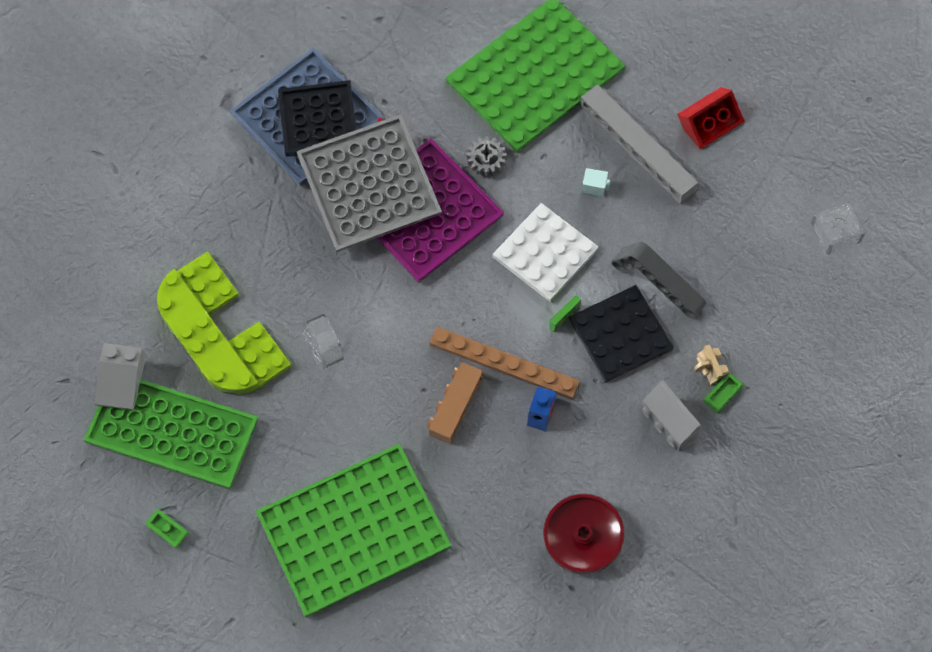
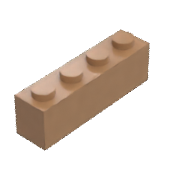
[427,362,483,445]

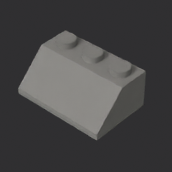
[642,380,701,451]

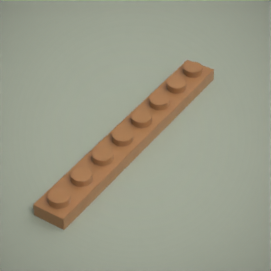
[429,326,580,400]

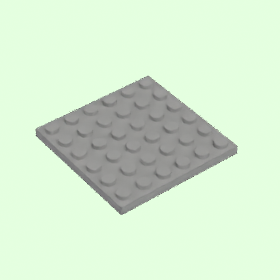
[296,114,442,253]

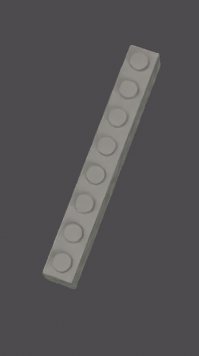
[581,84,698,204]

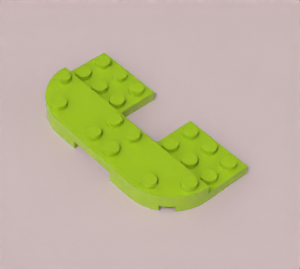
[157,251,292,395]

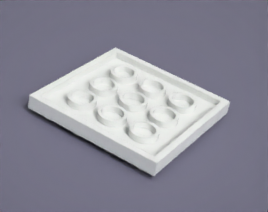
[493,203,599,302]

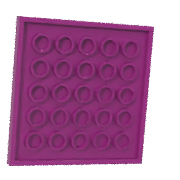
[376,138,504,283]

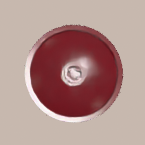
[543,494,624,574]

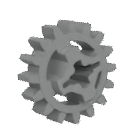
[467,137,507,176]

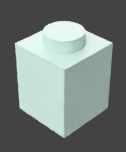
[582,168,611,197]

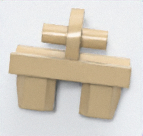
[694,345,729,385]

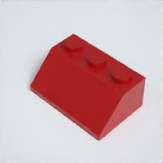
[677,87,745,149]

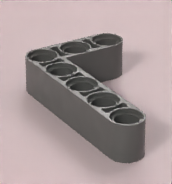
[612,242,706,319]

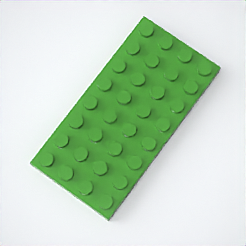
[83,380,259,490]

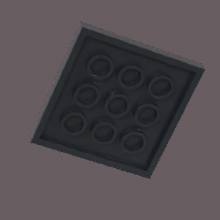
[278,80,357,157]
[569,285,673,383]

